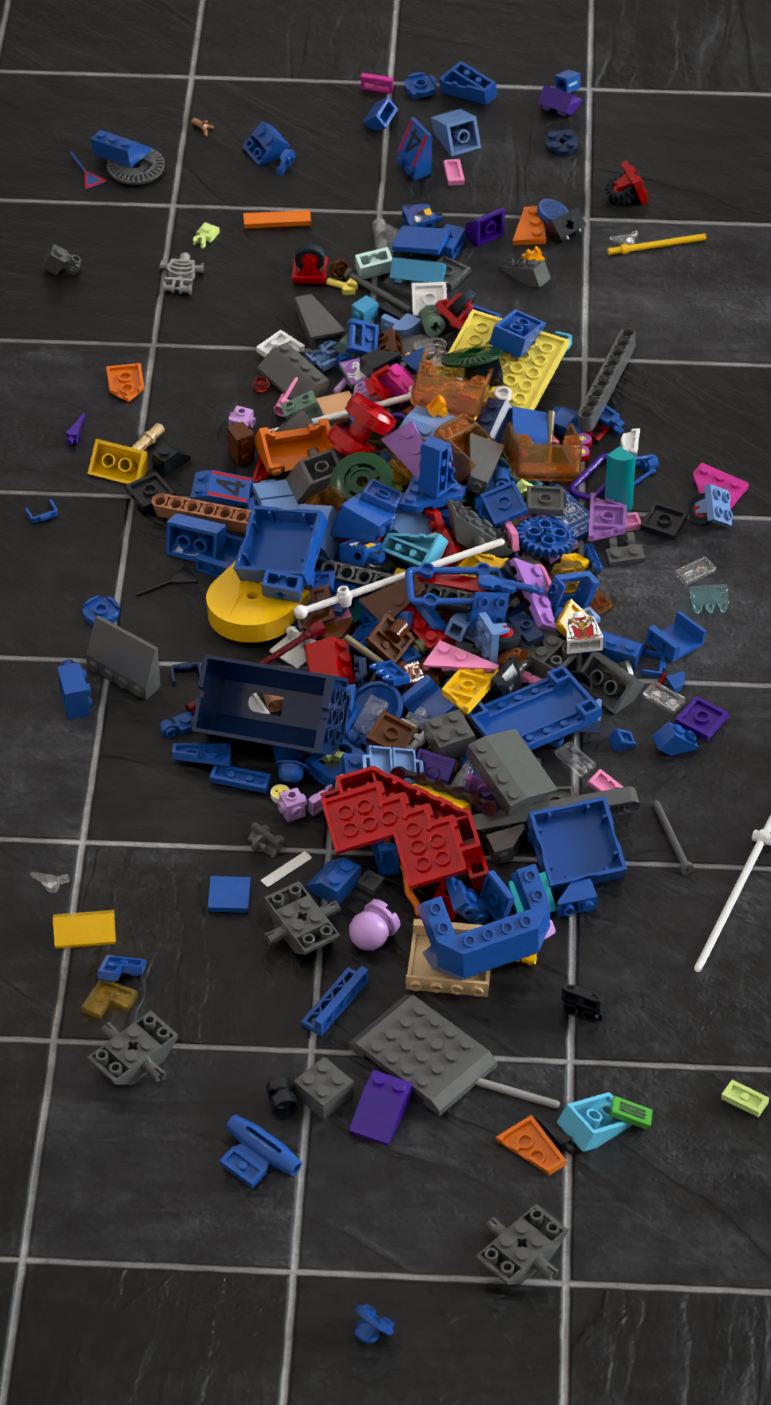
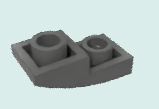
[275,409,313,432]

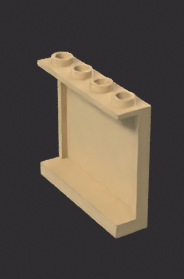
[406,919,491,997]

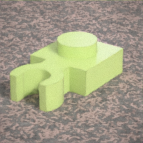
[193,223,220,248]

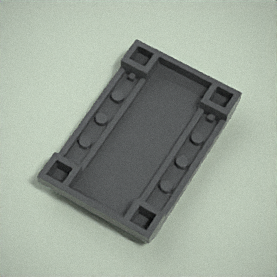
[348,994,497,1116]

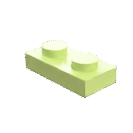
[721,1080,769,1117]

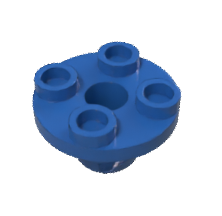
[354,1304,394,1344]

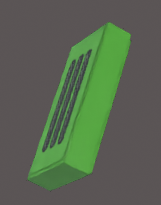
[609,1096,653,1130]

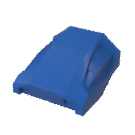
[552,406,581,441]

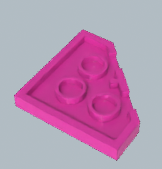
[692,463,749,509]

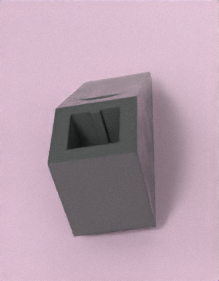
[499,258,551,287]

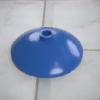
[352,681,403,735]

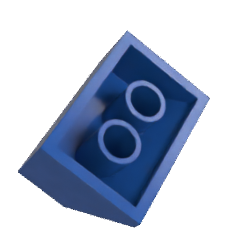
[90,130,152,168]
[166,513,226,562]
[582,630,648,672]

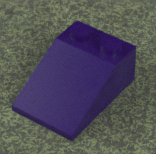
[349,1070,412,1146]

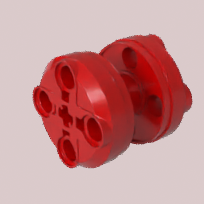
[326,392,396,456]

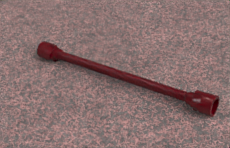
[185,619,326,716]

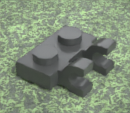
[605,532,646,567]

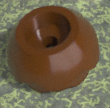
[329,259,349,280]

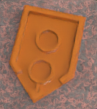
[106,363,145,402]

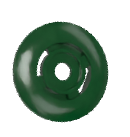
[441,346,502,368]
[330,452,394,506]

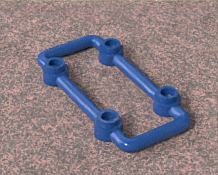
[405,562,506,611]

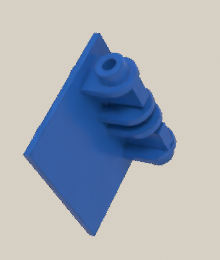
[466,592,510,629]

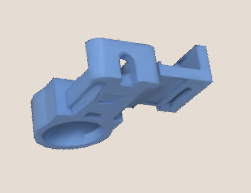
[305,341,339,372]

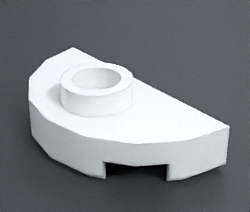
[620,428,640,456]

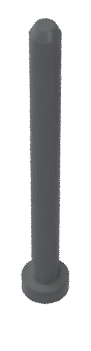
[344,268,412,312]
[652,800,694,875]

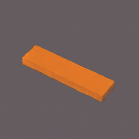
[243,210,311,229]

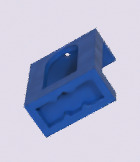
[547,571,600,616]
[305,738,365,789]
[371,841,399,876]

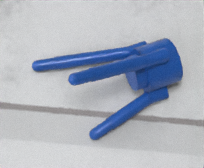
[634,454,659,485]

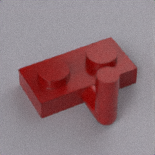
[365,365,392,407]

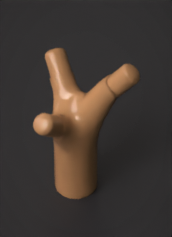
[191,118,214,137]

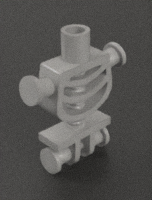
[160,253,204,295]

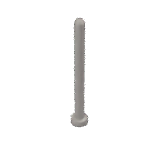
[476,1078,560,1109]

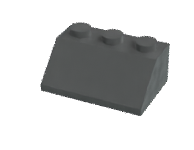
[579,651,644,714]

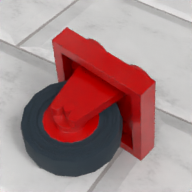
[292,244,328,284]
[434,289,477,330]

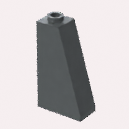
[295,294,345,350]
[465,433,505,495]

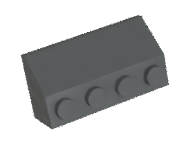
[257,342,329,400]

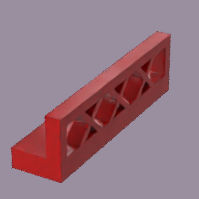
[415,574,493,594]

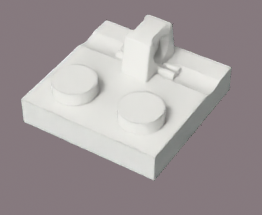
[412,282,447,318]

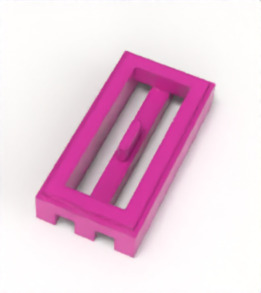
[361,73,393,94]

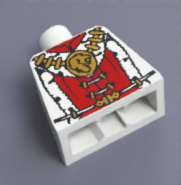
[566,611,603,654]

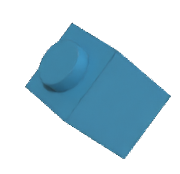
[352,295,379,322]

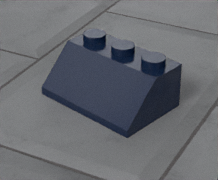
[473,397,512,459]

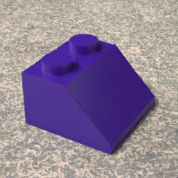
[538,85,582,116]
[465,207,505,247]

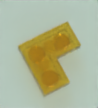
[81,979,138,1019]

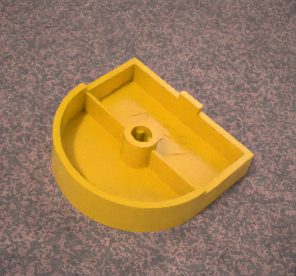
[206,561,311,643]

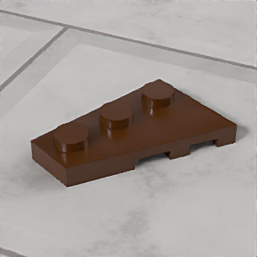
[359,575,426,620]

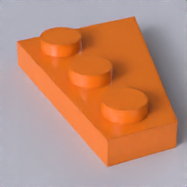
[513,206,546,246]
[496,1115,567,1175]

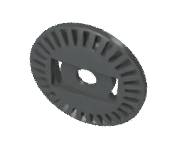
[107,148,165,185]

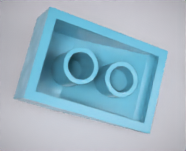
[557,1092,633,1152]

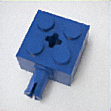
[57,659,93,720]

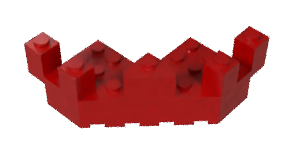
[320,766,489,892]

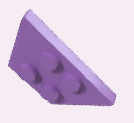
[588,493,627,541]

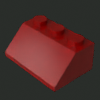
[403,604,464,656]
[304,637,355,685]

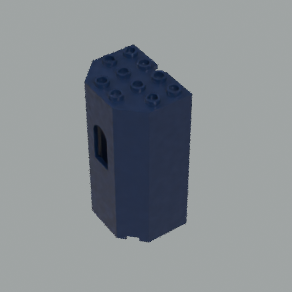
[191,654,351,755]

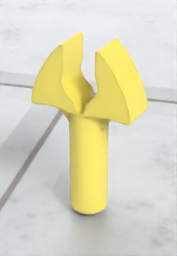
[326,278,358,295]

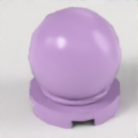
[349,899,401,951]

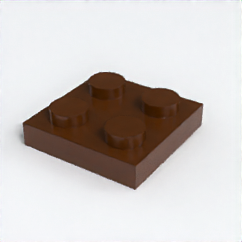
[365,710,418,749]

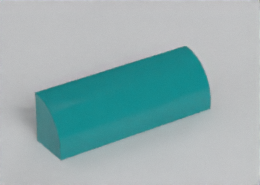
[604,446,636,512]

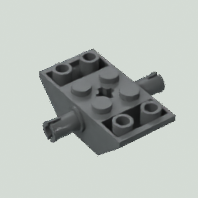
[286,447,365,505]
[447,499,513,557]
[505,625,580,679]
[264,881,340,955]
[87,1010,178,1085]
[476,1204,568,1285]

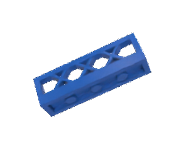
[301,966,368,1036]

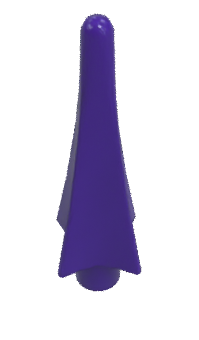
[65,413,86,446]

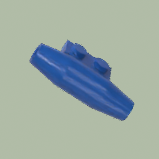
[220,1115,302,1189]

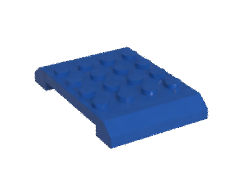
[463,665,602,750]

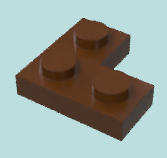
[297,584,336,632]

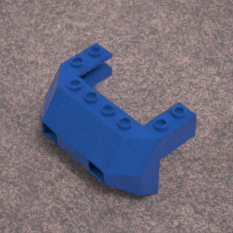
[417,864,550,980]

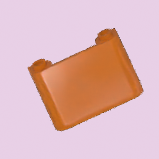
[254,418,335,476]

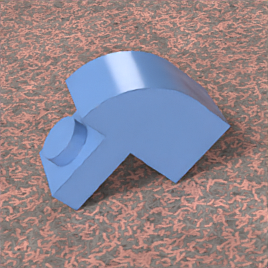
[381,313,421,337]
[444,613,477,643]

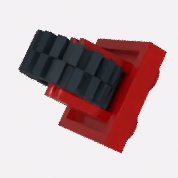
[605,160,648,206]

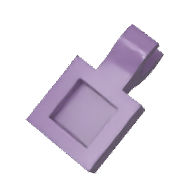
[308,784,333,816]

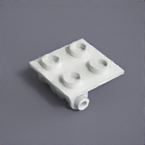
[269,626,316,669]

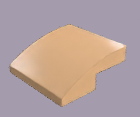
[316,391,352,425]

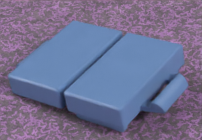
[252,479,299,510]
[362,745,424,785]

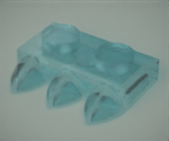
[689,584,729,614]

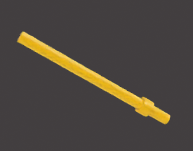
[607,234,706,255]

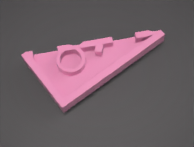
[423,640,499,673]

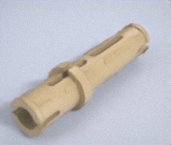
[131,423,165,451]

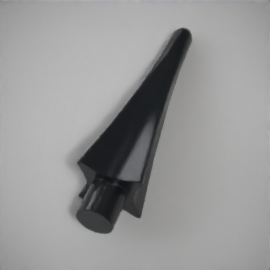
[377,301,404,320]
[534,1115,576,1154]

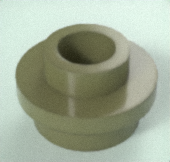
[412,638,428,656]

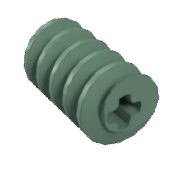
[418,305,445,337]

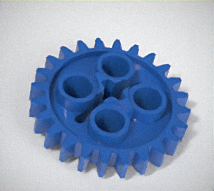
[517,516,576,559]

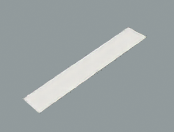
[261,851,312,887]

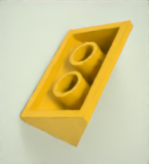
[88,439,148,484]
[53,910,116,949]

